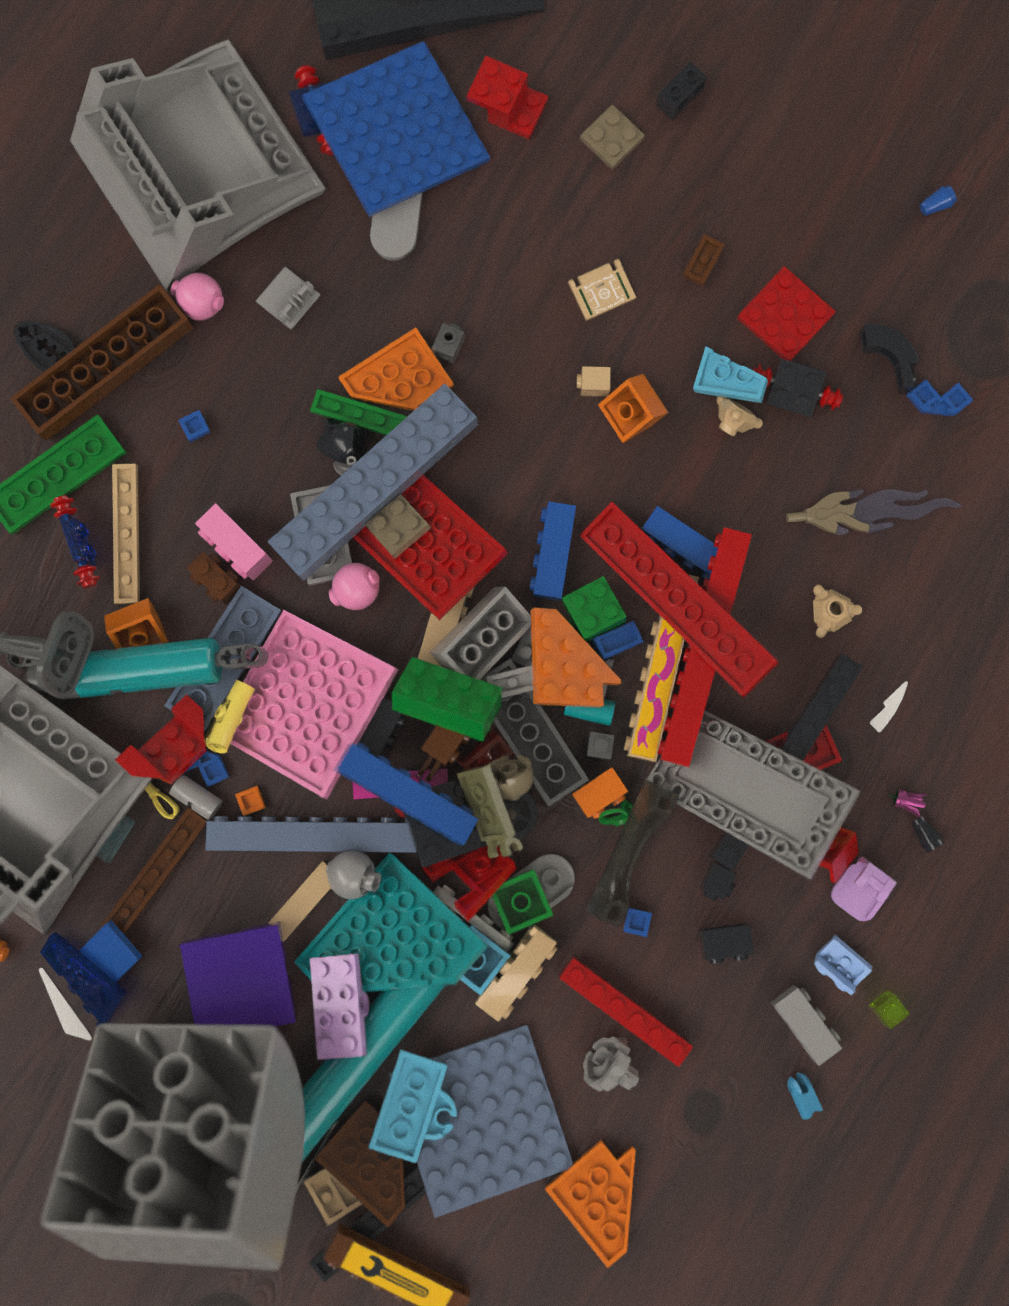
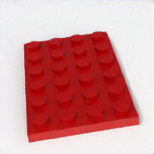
[353,475,508,621]

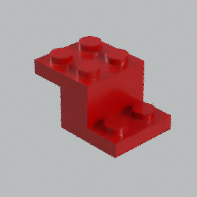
[467,56,548,140]

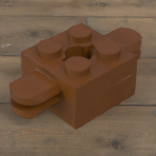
[417,726,471,783]

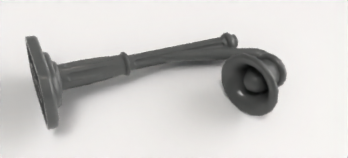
[0,610,94,698]

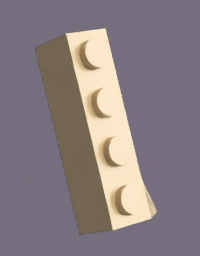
[475,924,558,1022]

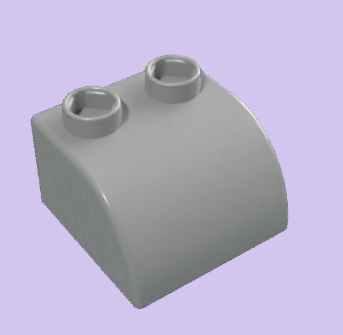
[42,1024,305,1270]

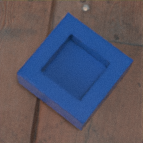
[178,410,211,442]
[623,907,652,937]

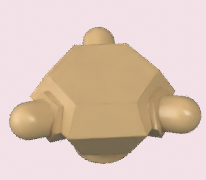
[717,396,763,436]
[813,585,862,638]

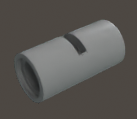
[169,774,223,821]

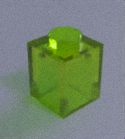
[869,991,910,1029]

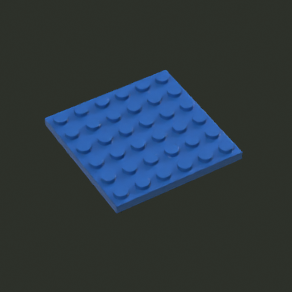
[303,41,490,217]

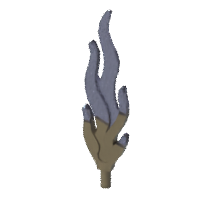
[786,489,961,535]

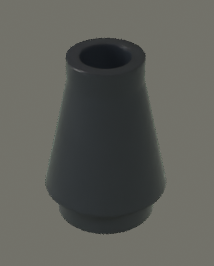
[911,816,944,853]

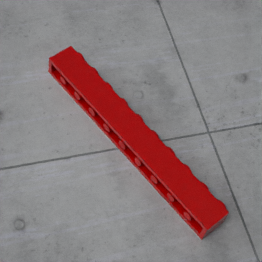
[657,527,752,768]

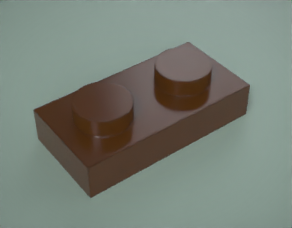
[682,234,725,287]

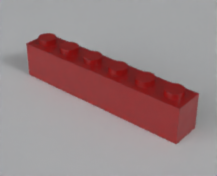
[559,956,693,1067]

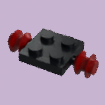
[752,358,843,417]

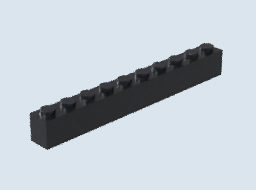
[709,653,863,871]

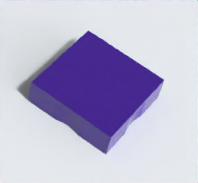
[180,921,298,1027]

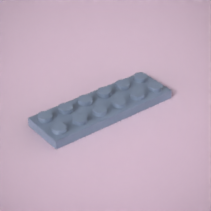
[164,586,282,731]

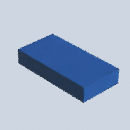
[591,621,644,660]

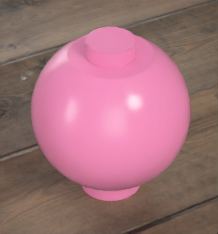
[170,273,224,321]
[329,563,380,610]

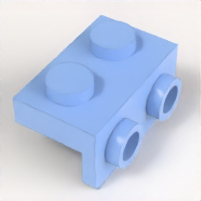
[814,935,873,995]

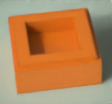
[235,785,267,816]

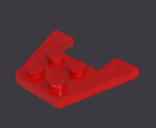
[419,846,516,921]

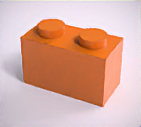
[571,767,628,819]

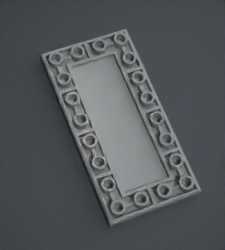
[644,710,860,880]

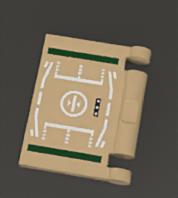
[568,259,636,321]

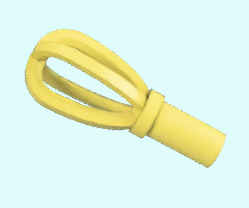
[145,782,180,819]

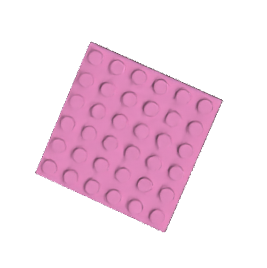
[230,610,398,799]

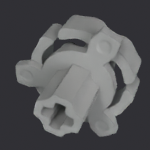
[583,1037,640,1092]

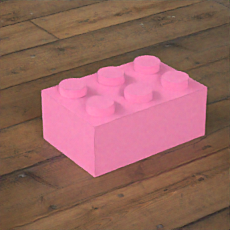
[195,503,273,581]

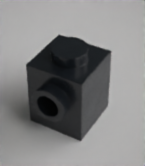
[699,862,736,901]

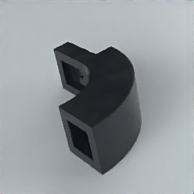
[859,324,919,394]

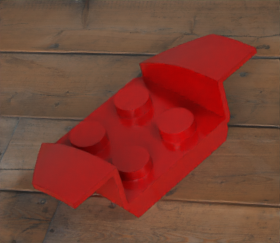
[115,694,207,784]

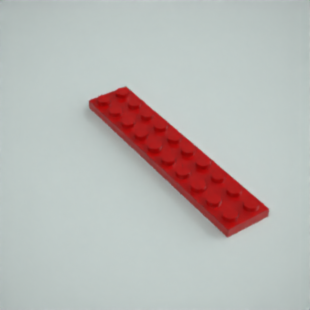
[579,502,779,698]

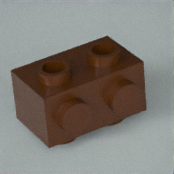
[186,552,241,604]

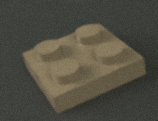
[580,105,645,170]
[365,494,431,559]

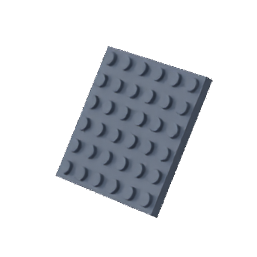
[389,1024,573,1218]

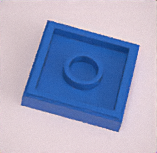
[79,920,143,987]

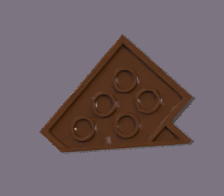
[315,1101,405,1227]

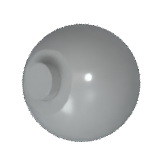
[326,850,381,899]

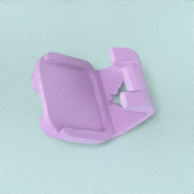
[831,857,897,921]

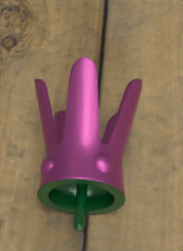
[889,788,927,818]

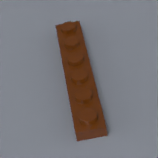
[101,807,208,935]

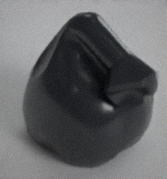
[316,419,365,465]

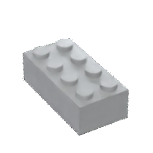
[430,586,531,680]

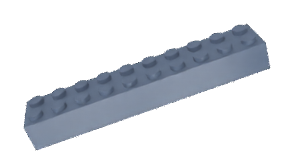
[268,384,478,581]

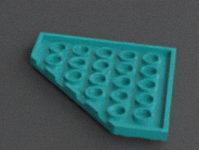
[294,852,488,992]

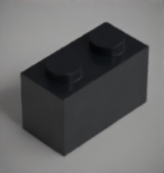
[699,923,754,964]

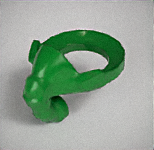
[598,799,639,828]

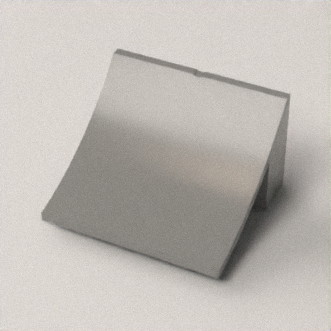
[70,40,325,291]
[0,666,152,935]

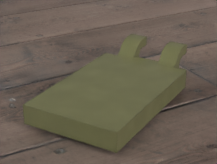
[457,765,523,858]

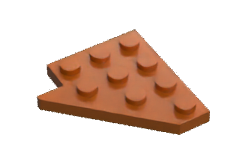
[338,328,454,411]
[531,608,621,708]
[545,1140,636,1268]

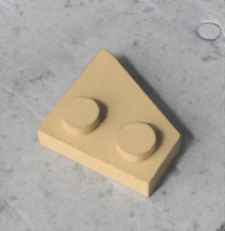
[304,1168,362,1226]

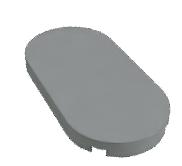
[370,193,422,260]
[488,854,575,929]

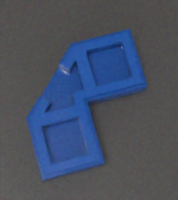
[906,379,973,416]
[183,751,231,787]

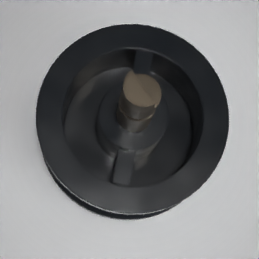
[502,792,537,840]

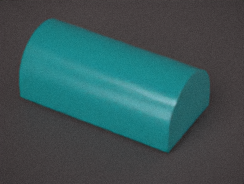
[564,699,616,726]

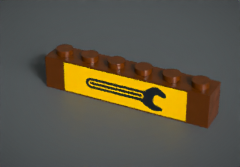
[324,1223,470,1306]

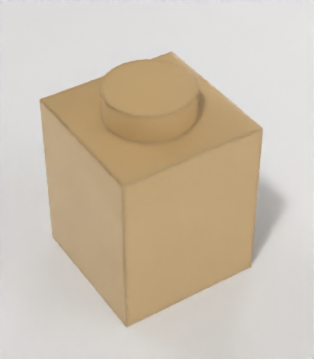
[577,367,610,396]

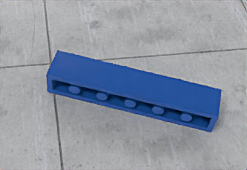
[334,742,478,845]

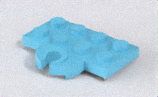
[369,1049,457,1163]

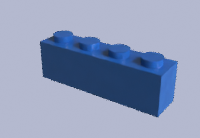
[529,501,576,601]
[641,506,718,580]

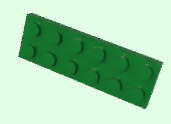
[0,414,127,535]

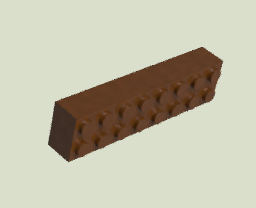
[10,284,194,441]

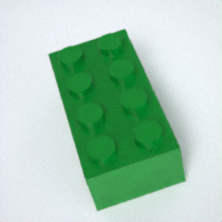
[392,657,502,741]

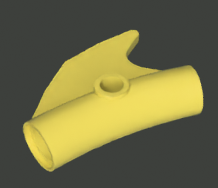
[204,680,255,753]

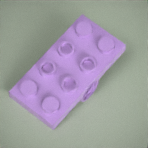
[310,954,369,1059]

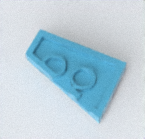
[693,347,768,403]

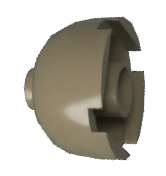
[488,755,533,801]

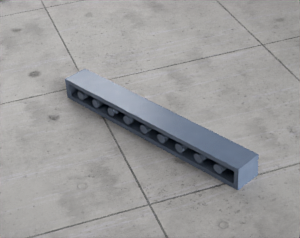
[206,816,416,852]

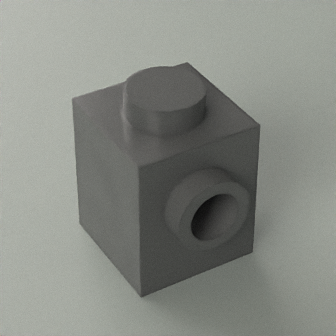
[432,323,465,364]

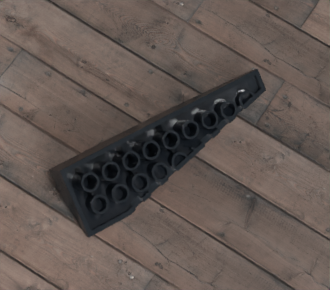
[312,0,545,60]

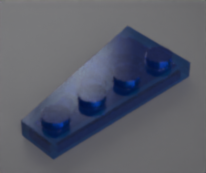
[40,932,128,1026]

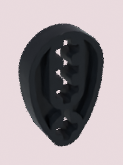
[14,321,76,372]

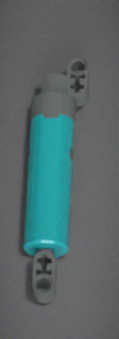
[6,638,268,700]

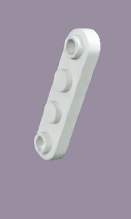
[433,885,514,952]

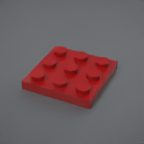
[737,266,836,361]

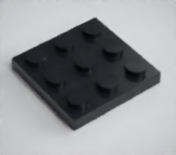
[404,778,487,868]

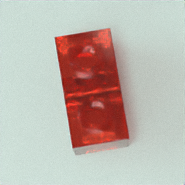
[457,731,513,770]

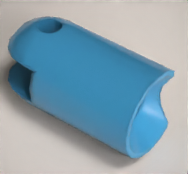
[787,1073,823,1120]

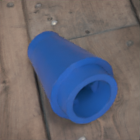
[919,185,957,216]

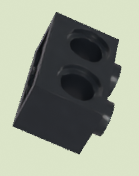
[656,62,707,120]

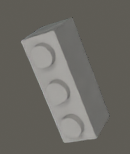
[771,985,842,1066]

